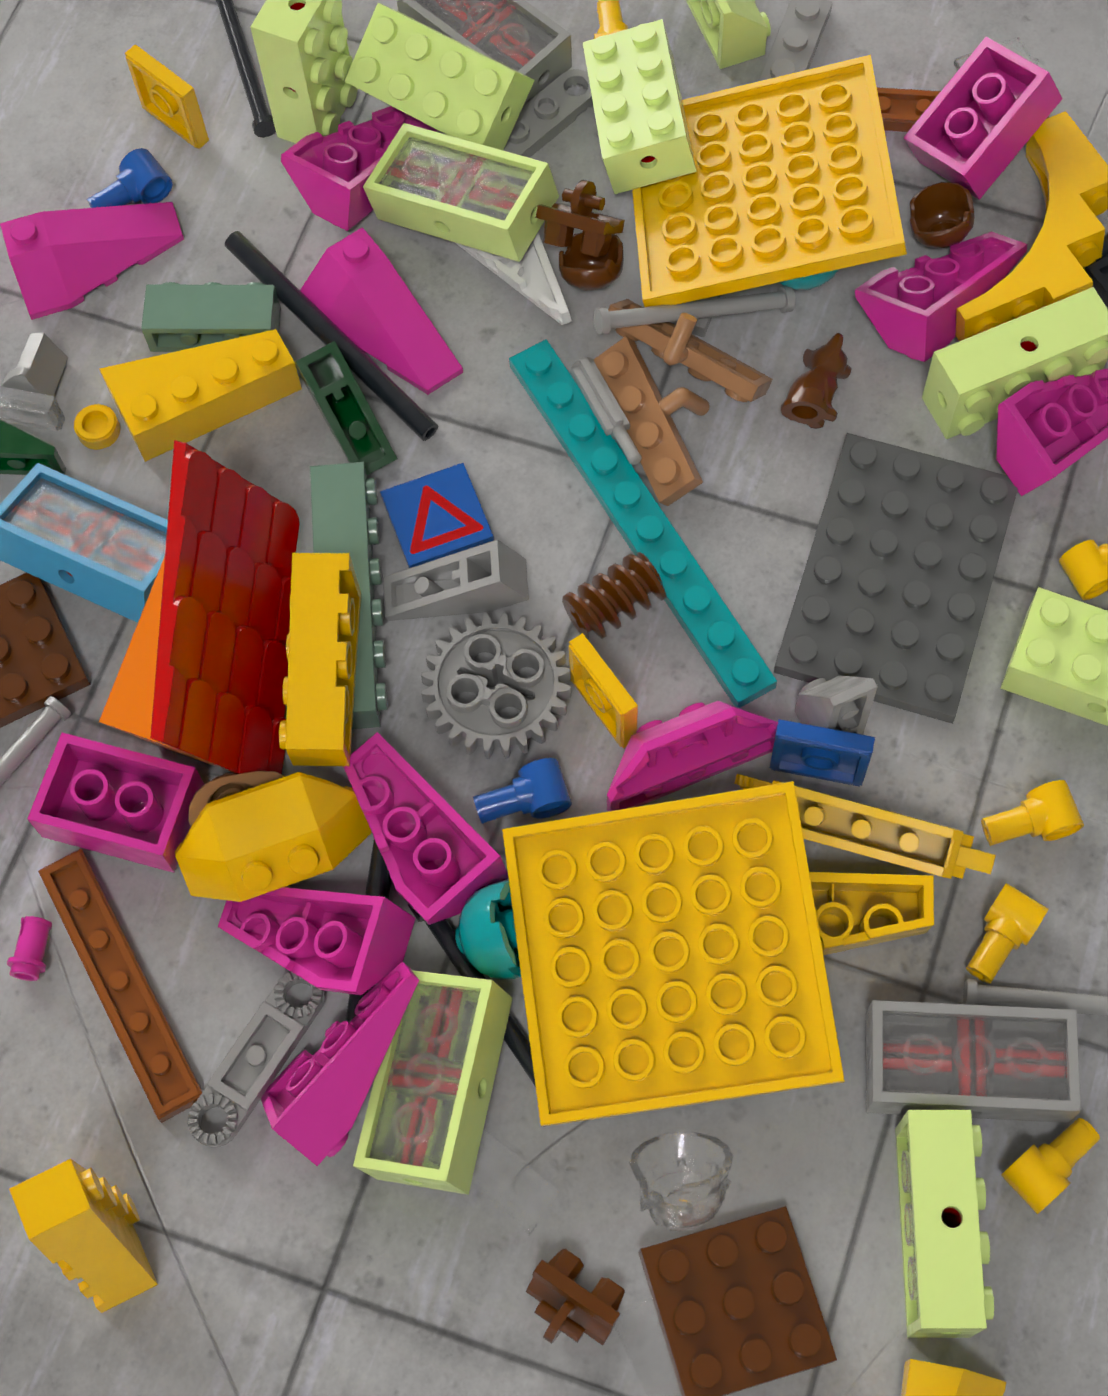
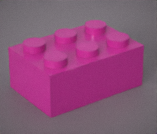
[904,37,1063,200]
[27,732,205,873]

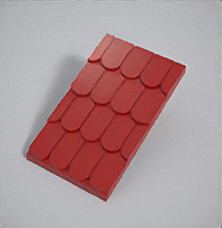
[99,440,300,774]

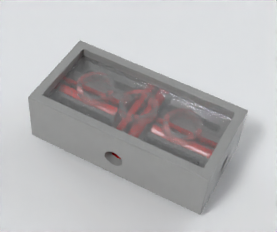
[397,0,572,104]
[866,1000,1081,1123]

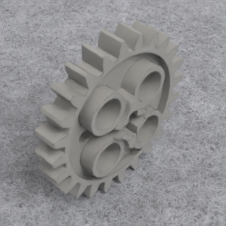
[421,612,571,759]

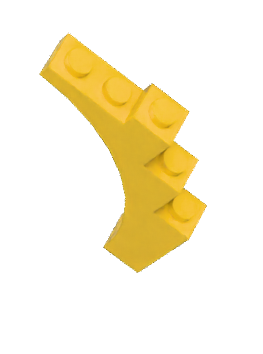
[955,111,1108,341]

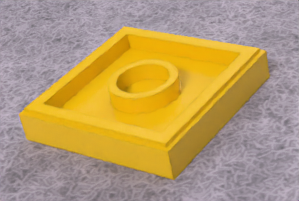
[125,44,209,149]
[568,633,638,748]

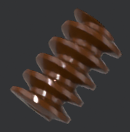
[562,552,667,639]

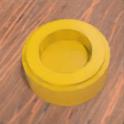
[74,404,120,450]

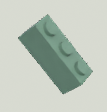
[141,282,281,352]

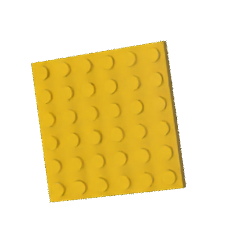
[632,55,907,307]
[502,781,845,1127]

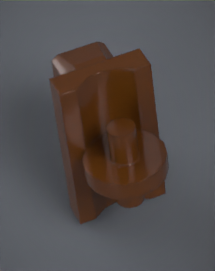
[535,180,625,257]
[526,1249,625,1345]

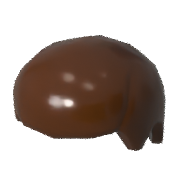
[910,182,975,248]
[559,233,624,291]

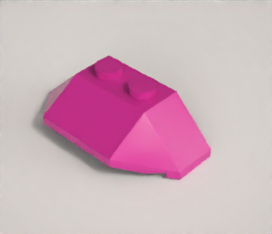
[607,701,778,812]

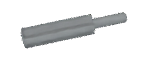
[570,357,642,465]

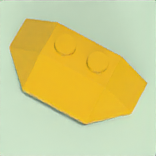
[175,772,372,902]

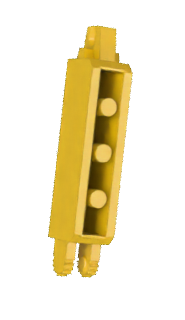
[734,774,996,879]

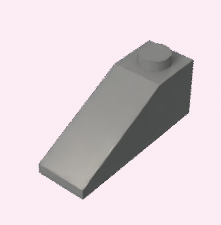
[383,540,529,621]
[794,675,878,735]

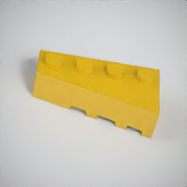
[99,329,302,462]
[279,553,361,766]
[809,872,934,956]
[9,1158,158,1313]

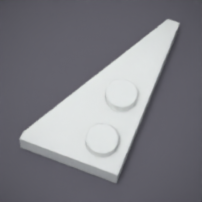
[456,233,572,325]

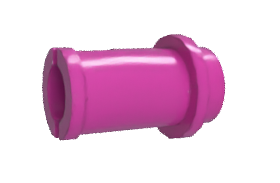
[7,916,52,981]

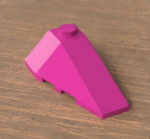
[281,106,437,231]
[0,202,184,320]
[300,227,463,395]
[855,231,1028,362]
[996,368,1108,497]
[343,732,508,925]
[218,887,416,995]
[261,961,419,1166]

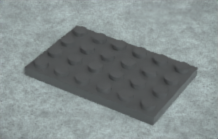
[773,433,1018,724]

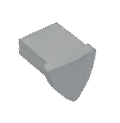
[0,333,68,404]

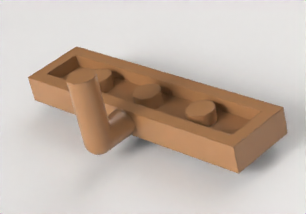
[608,299,773,402]
[593,336,710,506]

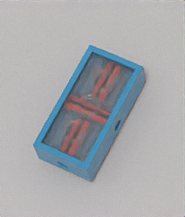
[0,463,168,623]

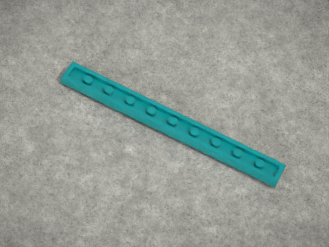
[509,339,777,708]

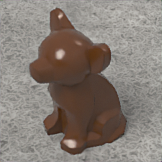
[781,333,852,429]

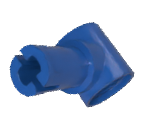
[86,148,173,208]
[473,758,572,824]

